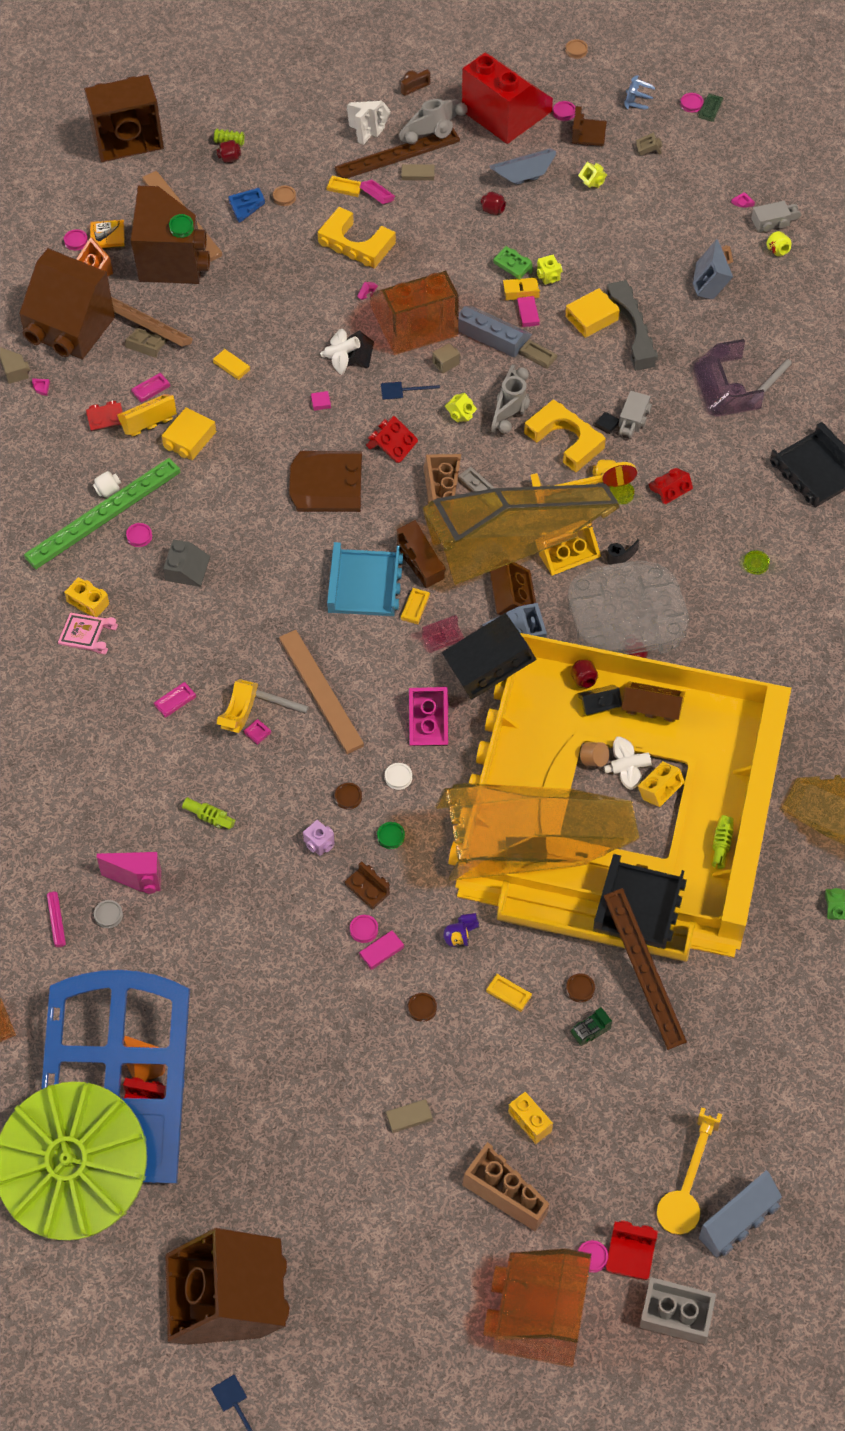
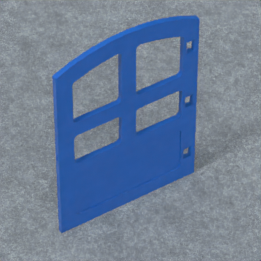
[41,970,190,1183]

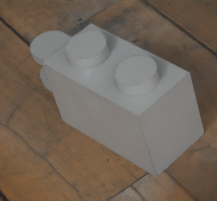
[751,201,801,233]
[619,391,652,438]

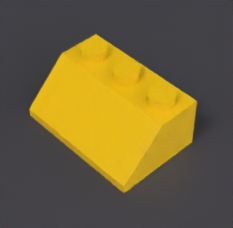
[117,394,177,437]
[534,520,601,576]

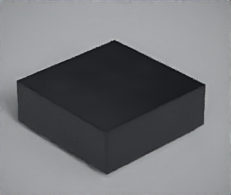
[595,412,619,434]

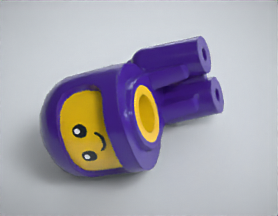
[443,913,479,947]

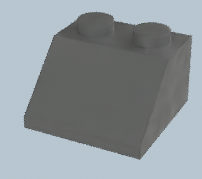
[163,539,210,587]

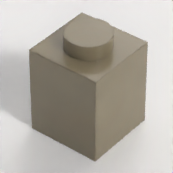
[432,343,460,374]

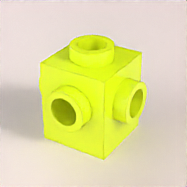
[578,162,608,188]
[537,255,562,285]
[445,393,477,422]

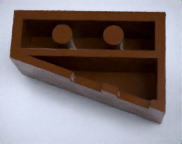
[397,520,446,588]

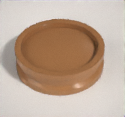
[566,39,588,59]
[273,185,296,206]

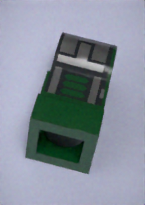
[570,1007,612,1046]

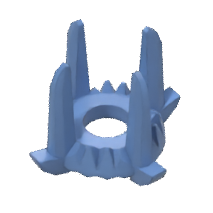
[624,75,655,109]

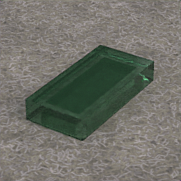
[698,93,724,122]

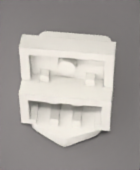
[347,100,391,145]

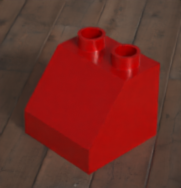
[462,52,553,144]

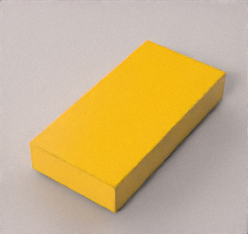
[327,176,362,197]
[213,349,250,380]
[401,588,430,624]
[486,974,532,1012]

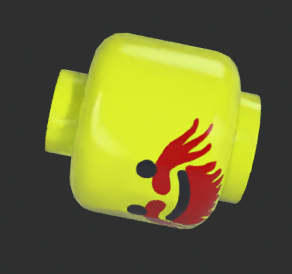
[767,231,792,256]

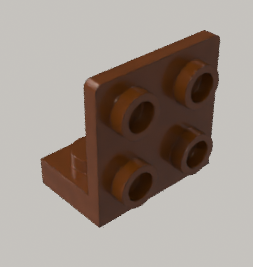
[572,106,607,146]

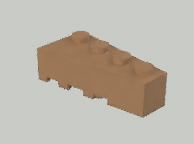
[424,454,461,525]
[462,1142,549,1232]

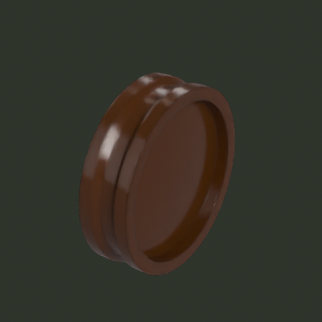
[335,783,362,810]
[566,973,595,1003]
[408,993,437,1022]

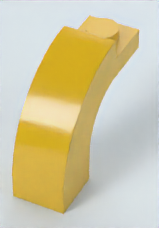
[216,679,258,733]

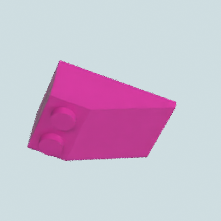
[409,687,449,746]
[96,852,161,894]

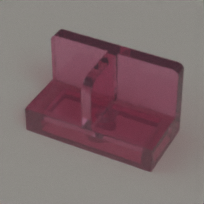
[422,615,464,653]

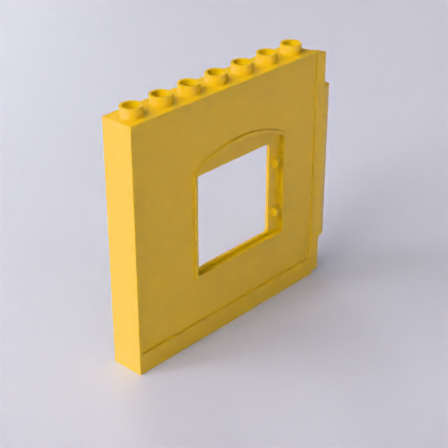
[449,633,791,962]

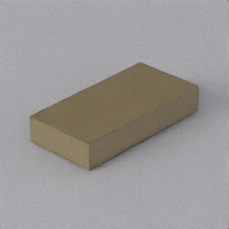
[402,164,435,180]
[519,340,557,369]
[386,1099,433,1133]

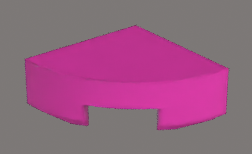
[731,192,755,208]
[357,282,378,300]
[32,379,50,396]

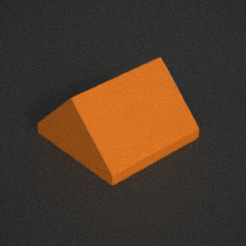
[76,237,113,276]
[124,1036,165,1082]

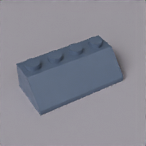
[456,306,532,358]
[699,1170,782,1258]

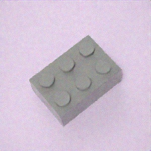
[639,1277,716,1345]

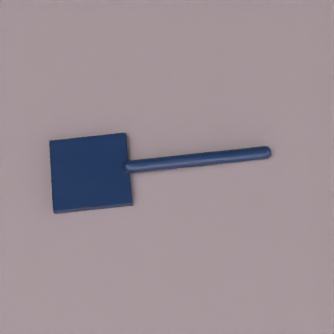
[381,382,440,400]
[211,1374,253,1431]

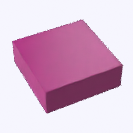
[311,391,331,411]
[244,719,271,745]

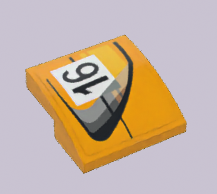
[90,220,125,248]

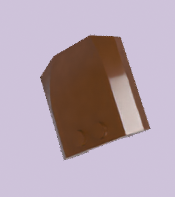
[289,451,362,512]

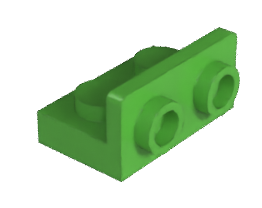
[493,246,533,280]

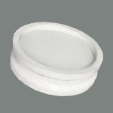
[385,763,412,790]

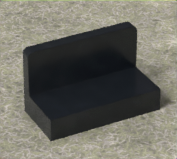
[347,330,374,368]
[578,685,622,715]

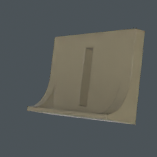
[126,328,167,358]

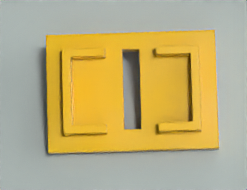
[503,278,540,300]

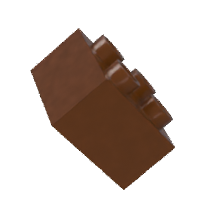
[84,74,164,163]

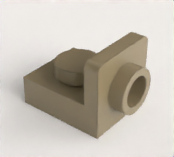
[636,132,663,156]

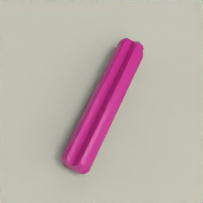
[47,891,66,948]

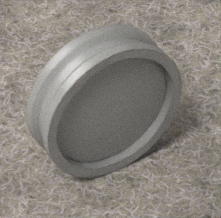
[94,900,123,928]

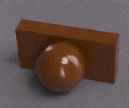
[401,69,430,96]

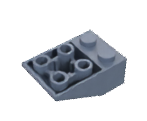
[693,239,733,299]
[482,603,547,638]

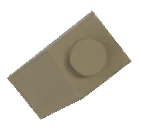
[0,347,30,384]

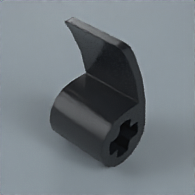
[606,539,640,566]

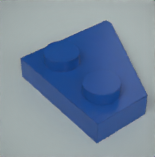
[228,188,265,223]

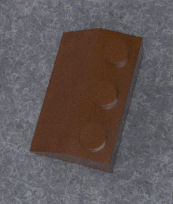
[489,558,536,615]
[622,681,686,722]

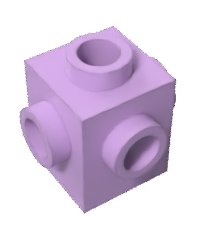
[303,820,334,856]

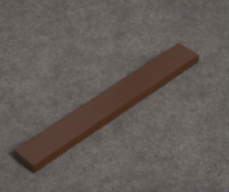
[335,128,460,179]
[604,888,687,1050]

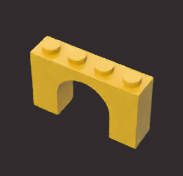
[318,207,396,269]
[524,399,606,472]

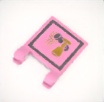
[58,613,118,655]

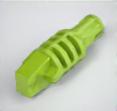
[182,797,236,829]
[712,815,733,869]

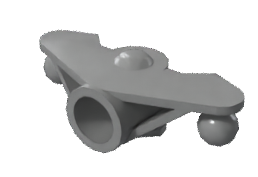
[399,99,467,144]
[491,364,530,434]

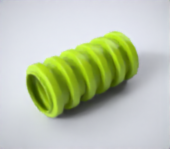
[214,128,245,147]

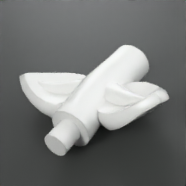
[321,329,360,375]
[604,737,652,790]

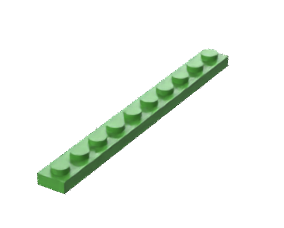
[24,458,181,569]

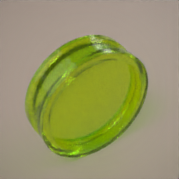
[610,483,635,505]
[743,550,770,575]

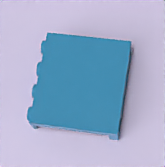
[327,542,403,616]

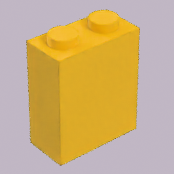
[565,288,620,338]
[162,407,216,460]

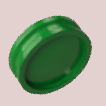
[169,214,194,238]
[377,822,405,849]

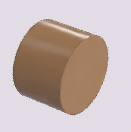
[580,742,609,767]

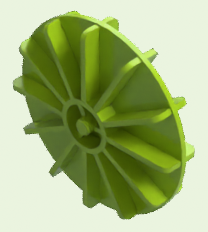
[0,1082,147,1240]

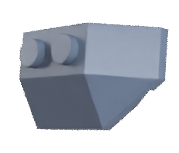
[489,148,556,184]

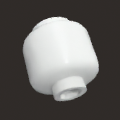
[93,471,121,498]

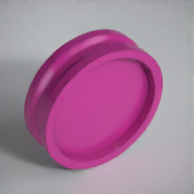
[680,93,703,113]
[553,101,575,121]
[64,229,88,251]
[126,523,152,547]
[350,915,378,943]
[577,1240,608,1273]

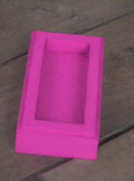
[360,179,395,204]
[517,296,540,327]
[131,373,170,403]
[154,682,196,718]
[359,931,404,970]

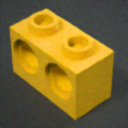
[64,577,109,617]
[638,761,685,807]
[508,1092,553,1144]

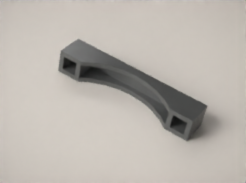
[606,280,658,371]

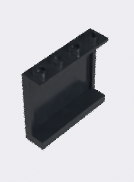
[770,422,845,508]
[441,613,537,700]
[593,854,687,949]

